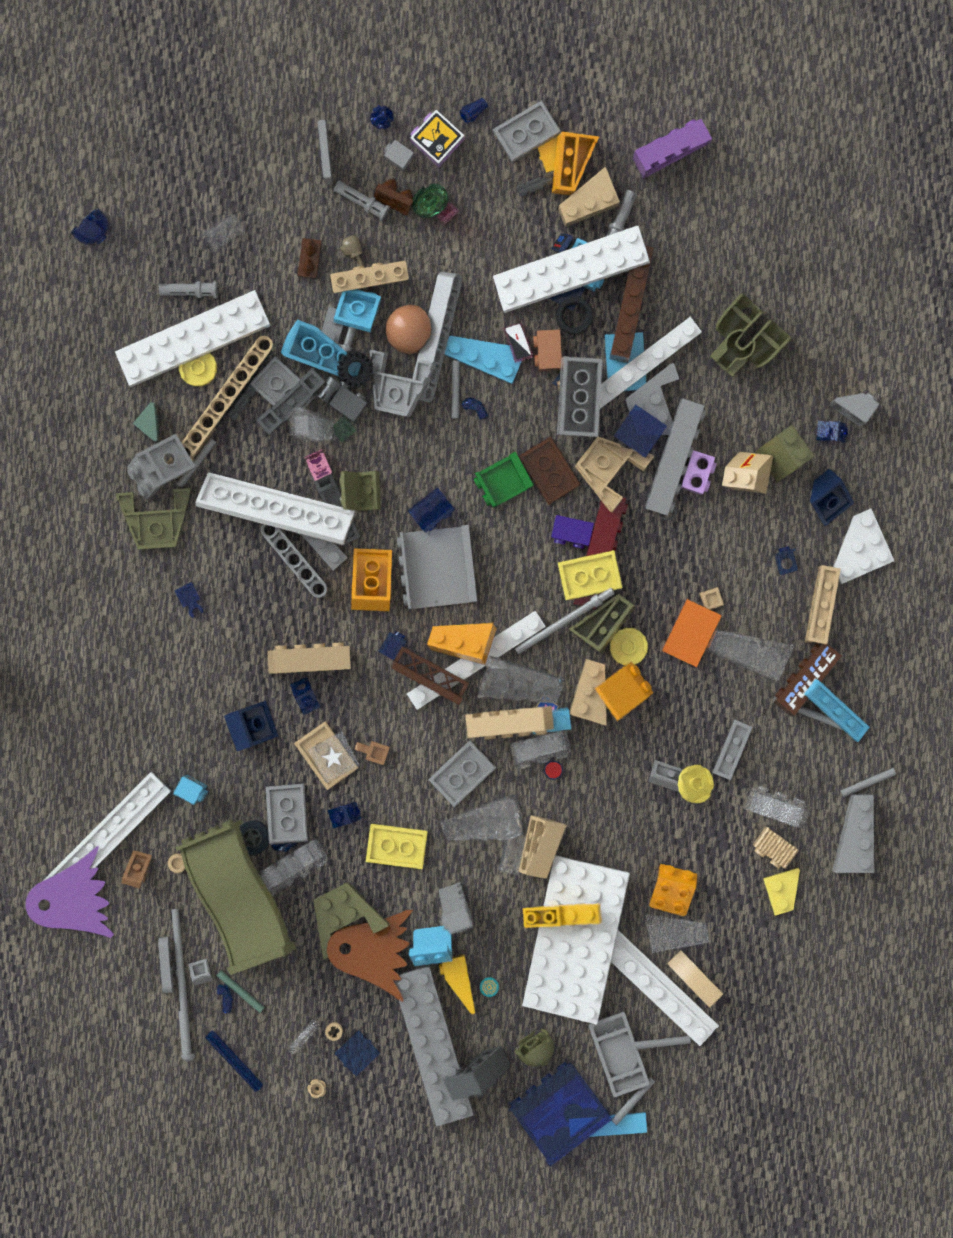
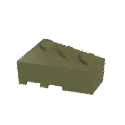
[569,594,635,654]

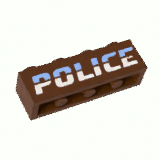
[774,643,842,716]

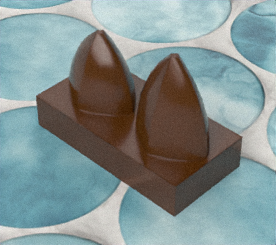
[374,178,413,216]
[297,238,322,279]

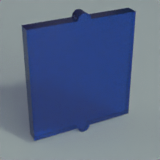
[334,1030,380,1076]

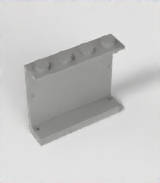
[397,525,477,609]

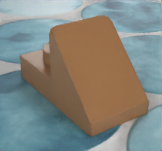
[121,850,152,888]

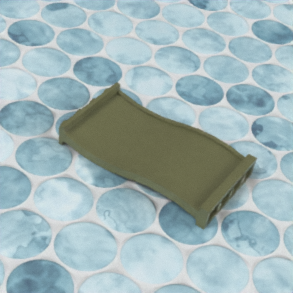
[175,819,296,975]

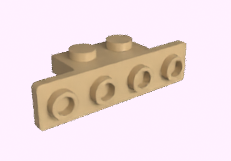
[330,261,409,293]

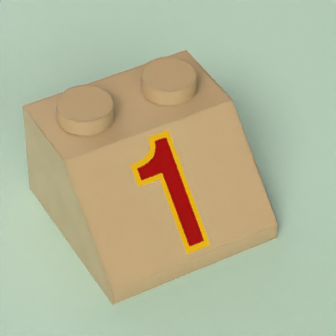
[722,452,773,494]

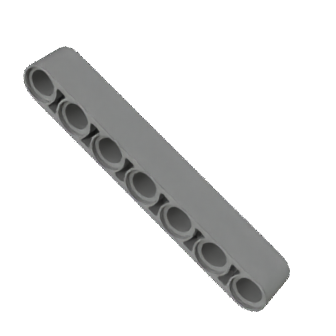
[412,272,462,402]

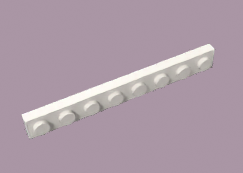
[600,317,702,409]
[407,611,546,710]

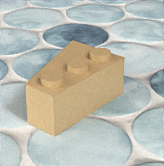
[558,167,620,227]
[569,659,606,725]
[518,815,566,879]

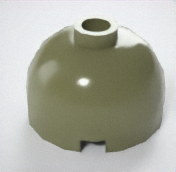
[515,1029,555,1067]

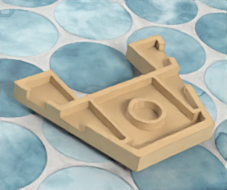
[575,437,654,513]

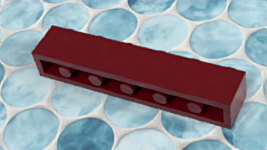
[573,498,628,610]

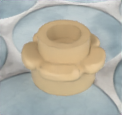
[307,1079,326,1098]

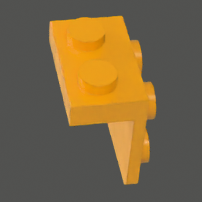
[649,864,697,916]

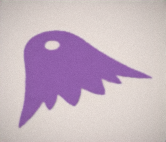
[25,846,114,938]

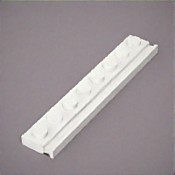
[43,772,171,881]
[611,930,719,1046]

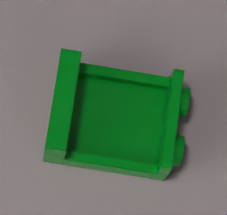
[473,451,534,508]

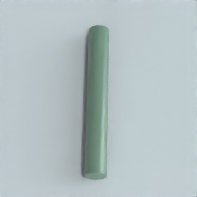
[216,970,265,1013]

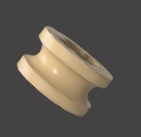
[325,1022,343,1041]

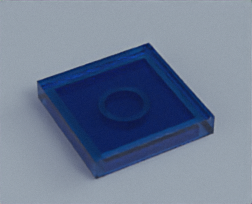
[614,404,667,458]

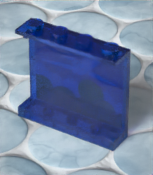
[508,1062,612,1167]

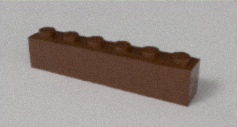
[610,246,654,363]

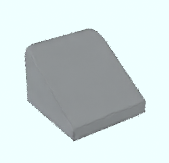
[188,958,213,986]

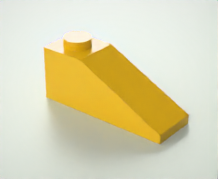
[439,954,475,1014]

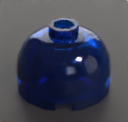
[70,207,109,245]

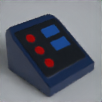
[551,233,573,253]

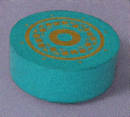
[480,977,499,997]

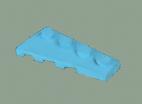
[444,336,524,384]

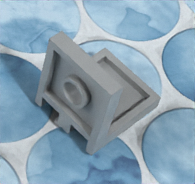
[127,434,196,500]

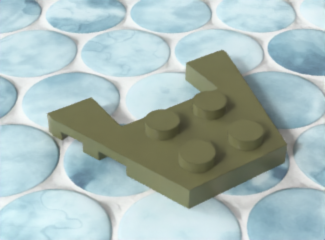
[116,488,191,550]
[313,882,390,959]

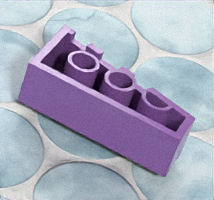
[633,119,712,179]

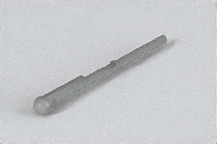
[171,909,196,1062]

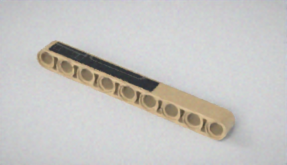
[167,336,274,478]

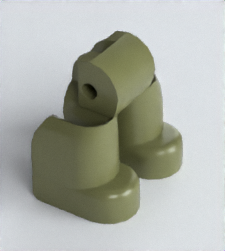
[710,293,793,377]

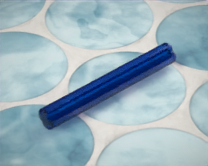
[205,1030,263,1092]

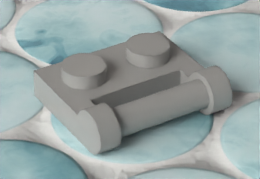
[322,307,356,352]

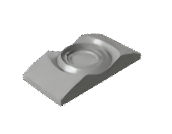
[588,1011,650,1097]

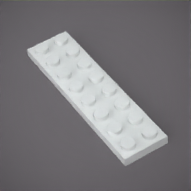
[493,226,650,313]
[115,290,271,387]
[196,472,355,545]

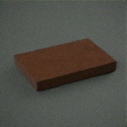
[518,436,581,505]

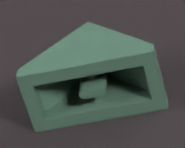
[133,402,160,443]

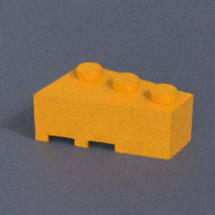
[552,132,599,195]
[427,623,496,665]

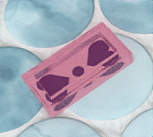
[305,450,332,481]

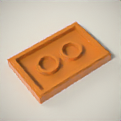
[662,599,722,667]

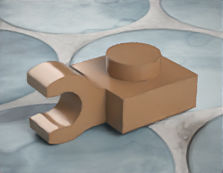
[354,741,390,765]

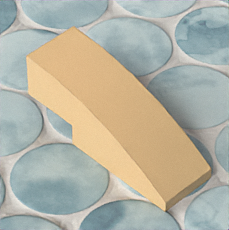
[667,950,723,1008]

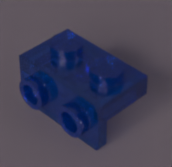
[408,487,455,533]

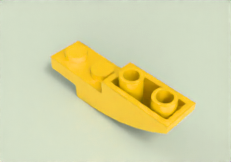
[523,903,602,928]

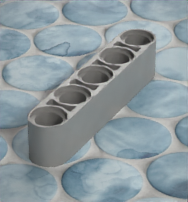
[261,524,328,598]

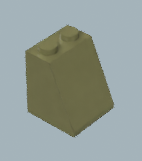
[755,425,815,482]

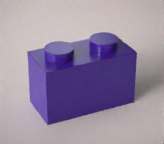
[551,515,594,549]

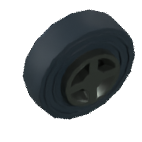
[240,820,269,855]

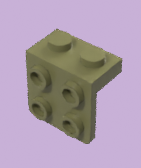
[339,471,381,511]

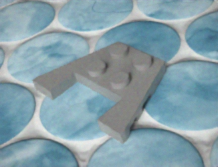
[369,350,436,417]
[625,363,679,435]

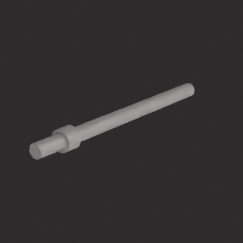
[515,588,615,654]

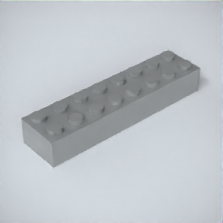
[393,964,473,1126]

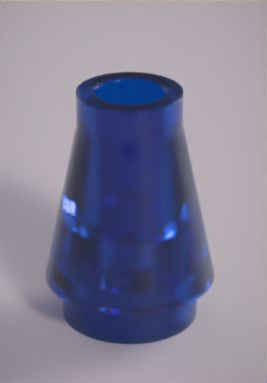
[459,98,488,124]

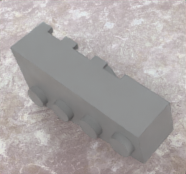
[832,794,874,873]
[439,882,472,934]

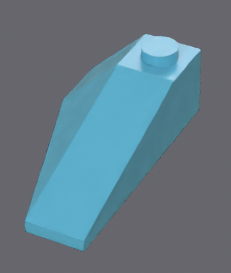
[281,319,361,377]

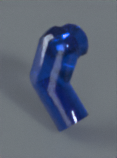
[217,984,233,1013]

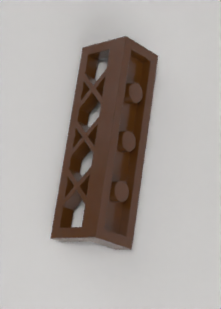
[391,646,469,705]

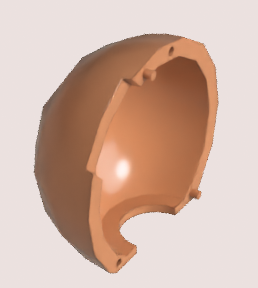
[386,305,431,354]

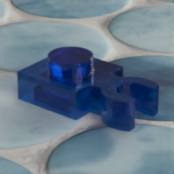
[174,582,204,618]

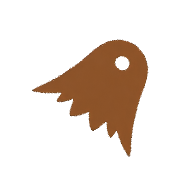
[327,910,413,1002]

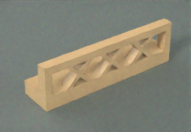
[805,565,841,645]

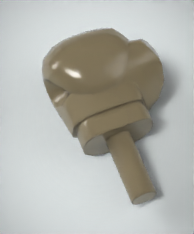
[340,235,364,266]

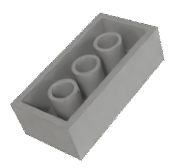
[557,357,603,437]

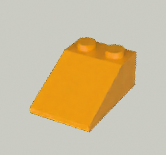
[351,548,392,611]
[595,661,653,721]

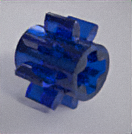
[370,105,394,130]

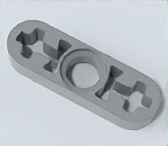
[158,937,174,994]

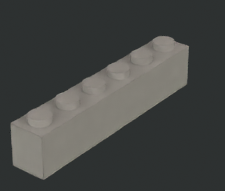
[645,398,706,516]

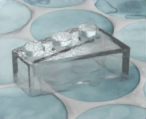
[510,730,571,769]

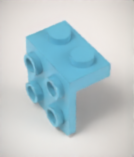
[409,926,452,966]

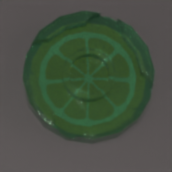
[412,183,449,218]

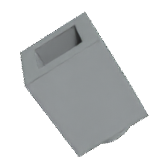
[383,140,414,172]

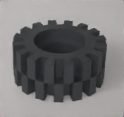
[337,351,374,387]

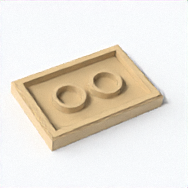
[294,721,359,790]

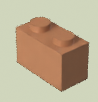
[533,330,562,371]

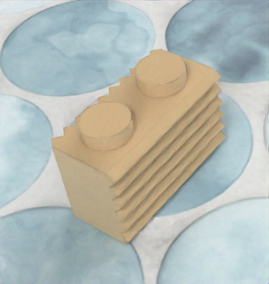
[753,827,799,869]

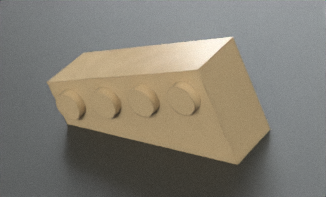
[267,642,351,674]
[465,706,554,739]

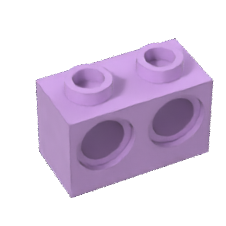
[681,450,717,495]

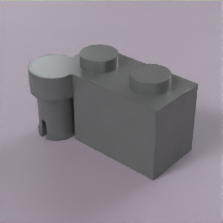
[317,376,368,423]

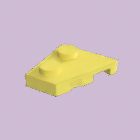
[763,868,800,916]

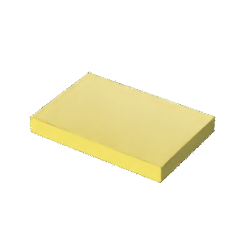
[558,551,622,600]
[366,824,428,869]

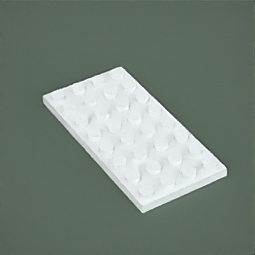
[522,855,630,1024]

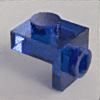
[816,421,848,443]
[327,801,361,829]

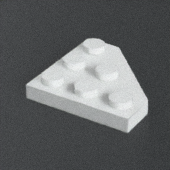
[833,509,894,584]

